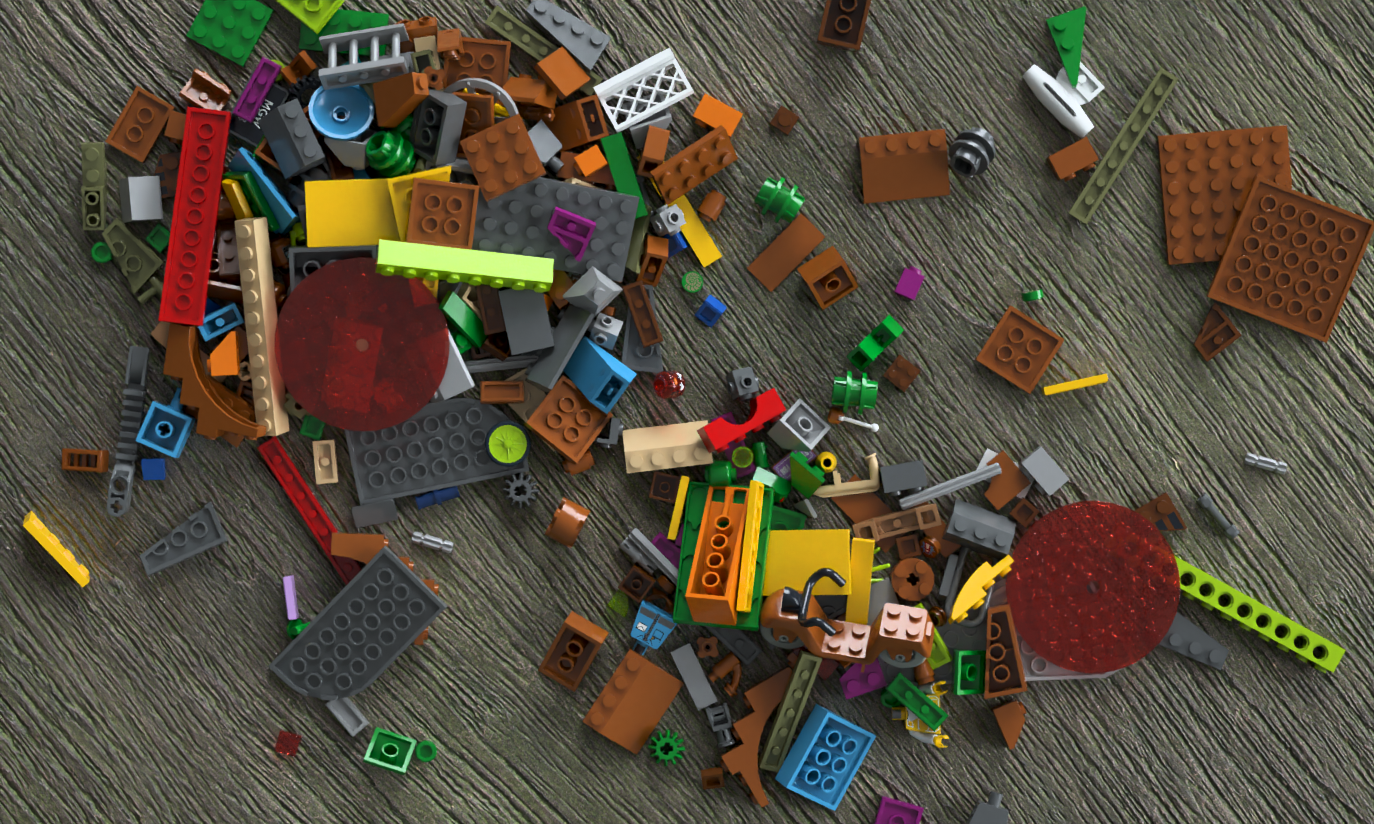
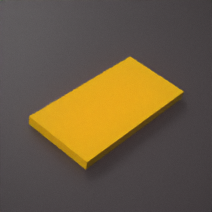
[304,178,400,247]
[762,529,851,596]

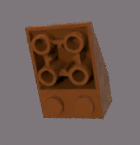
[537,94,609,154]

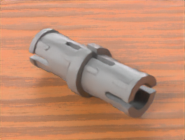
[618,537,658,575]

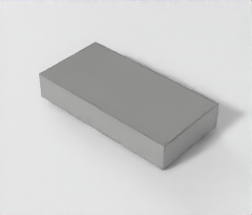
[325,697,370,737]

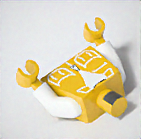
[892,680,949,748]

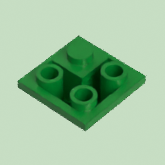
[790,451,825,499]

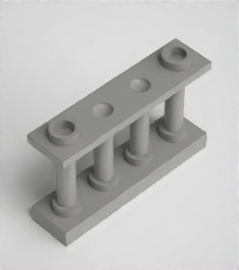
[319,23,409,90]

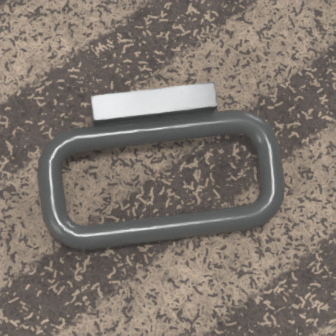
[936,546,1000,628]

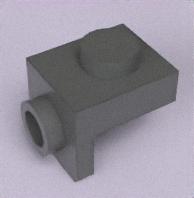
[595,418,623,448]

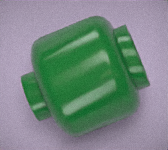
[705,461,737,487]

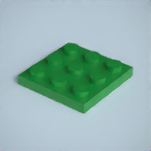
[186,0,274,67]

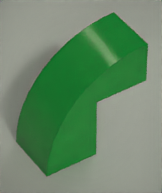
[846,314,904,372]

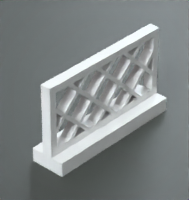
[593,48,694,133]

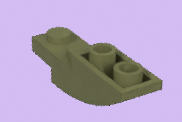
[81,142,107,230]

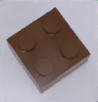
[481,331,511,362]
[882,354,920,392]
[649,471,681,503]
[617,564,656,603]

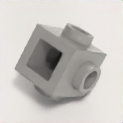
[650,204,686,237]
[588,312,623,350]

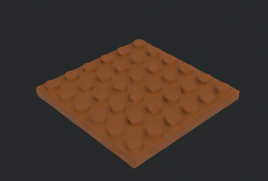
[1157,125,1292,265]
[1206,175,1374,343]

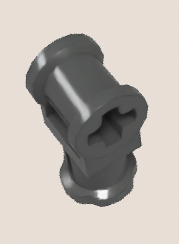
[706,702,736,748]

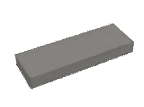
[670,643,717,710]

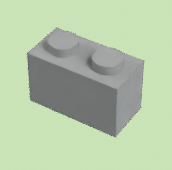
[1020,446,1069,496]

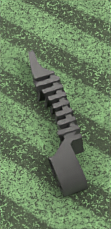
[107,346,150,517]

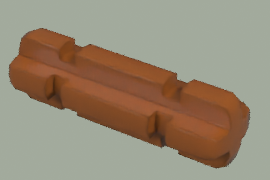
[518,105,555,122]

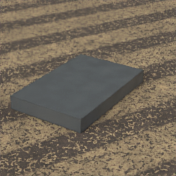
[498,289,555,356]

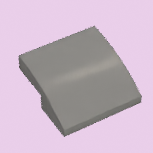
[867,578,899,626]

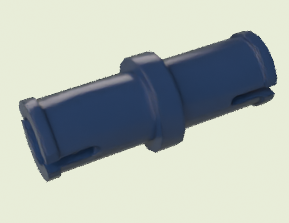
[415,486,460,510]

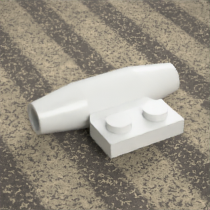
[1022,62,1105,139]

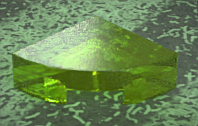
[607,589,629,618]

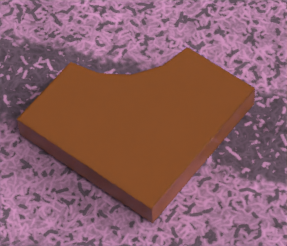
[984,450,1031,511]

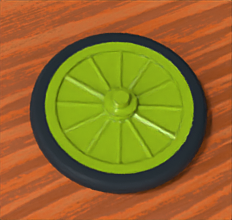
[485,421,531,467]

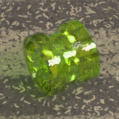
[732,446,753,468]

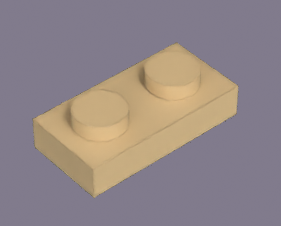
[312,439,339,484]

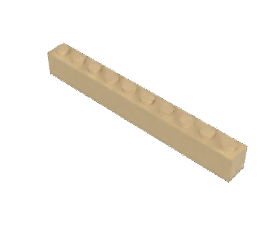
[234,217,289,436]

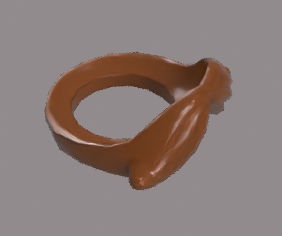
[645,588,674,613]

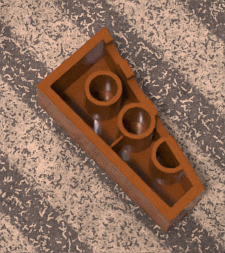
[984,603,1027,699]

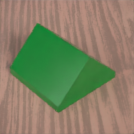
[951,649,986,695]
[363,727,417,775]

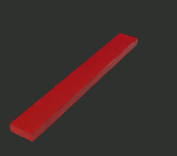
[257,436,362,585]

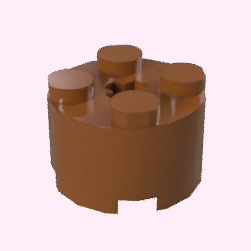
[544,497,590,548]
[890,557,934,601]

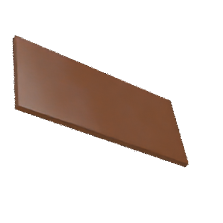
[747,213,825,292]
[831,475,906,553]

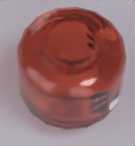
[653,370,685,399]

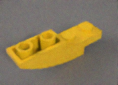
[948,555,1014,625]

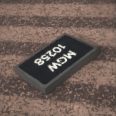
[229,71,290,147]

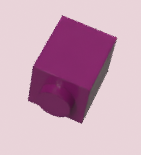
[894,266,925,301]

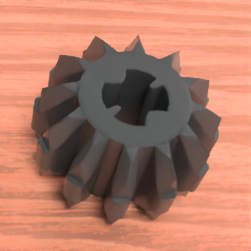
[503,472,540,509]

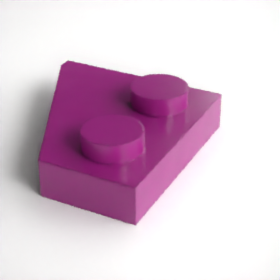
[547,207,596,262]
[839,658,887,700]

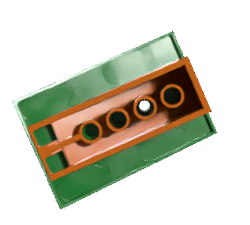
[673,481,774,631]

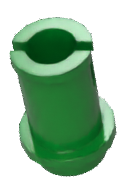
[750,441,770,469]

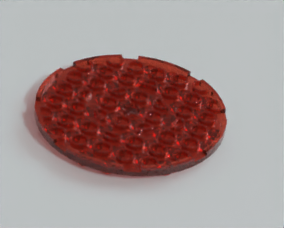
[274,257,450,431]
[1006,500,1180,673]

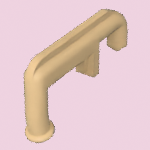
[813,453,880,498]

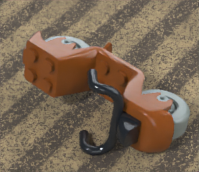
[760,568,934,673]

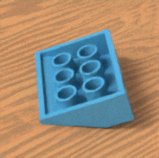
[228,147,301,235]
[775,704,876,811]

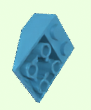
[563,336,637,414]

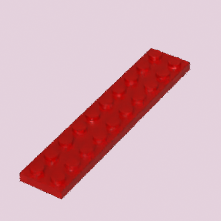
[158,107,232,327]

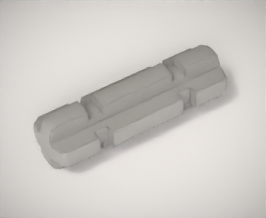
[1244,453,1287,474]
[411,532,453,553]

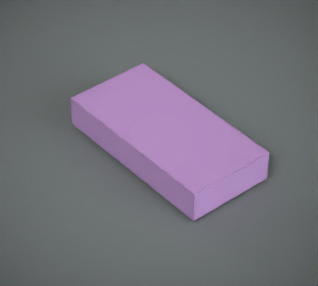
[283,575,299,620]

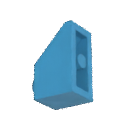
[197,302,244,342]

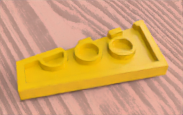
[23,511,90,588]

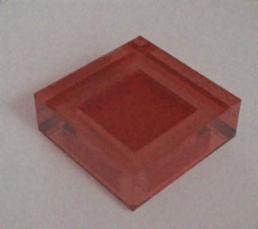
[275,730,302,757]

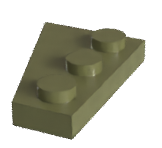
[625,204,652,274]
[102,218,165,294]

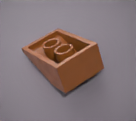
[538,611,609,692]

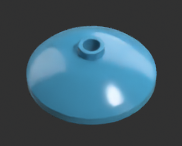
[308,85,374,141]

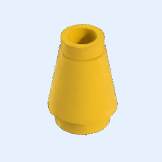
[815,452,837,473]

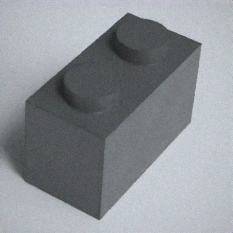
[879,460,927,496]

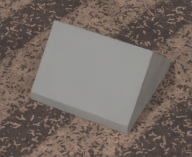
[119,176,163,223]

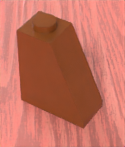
[373,72,429,128]

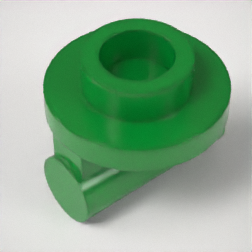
[286,619,310,640]

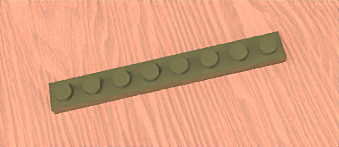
[1067,67,1179,225]

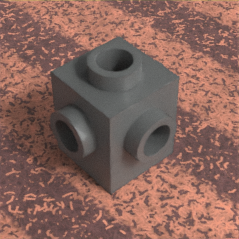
[725,366,759,402]

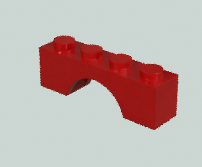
[697,388,786,453]

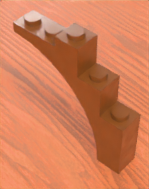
[163,323,266,440]
[331,532,439,645]
[720,665,792,808]

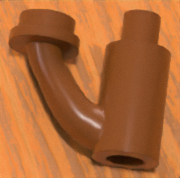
[708,651,742,697]

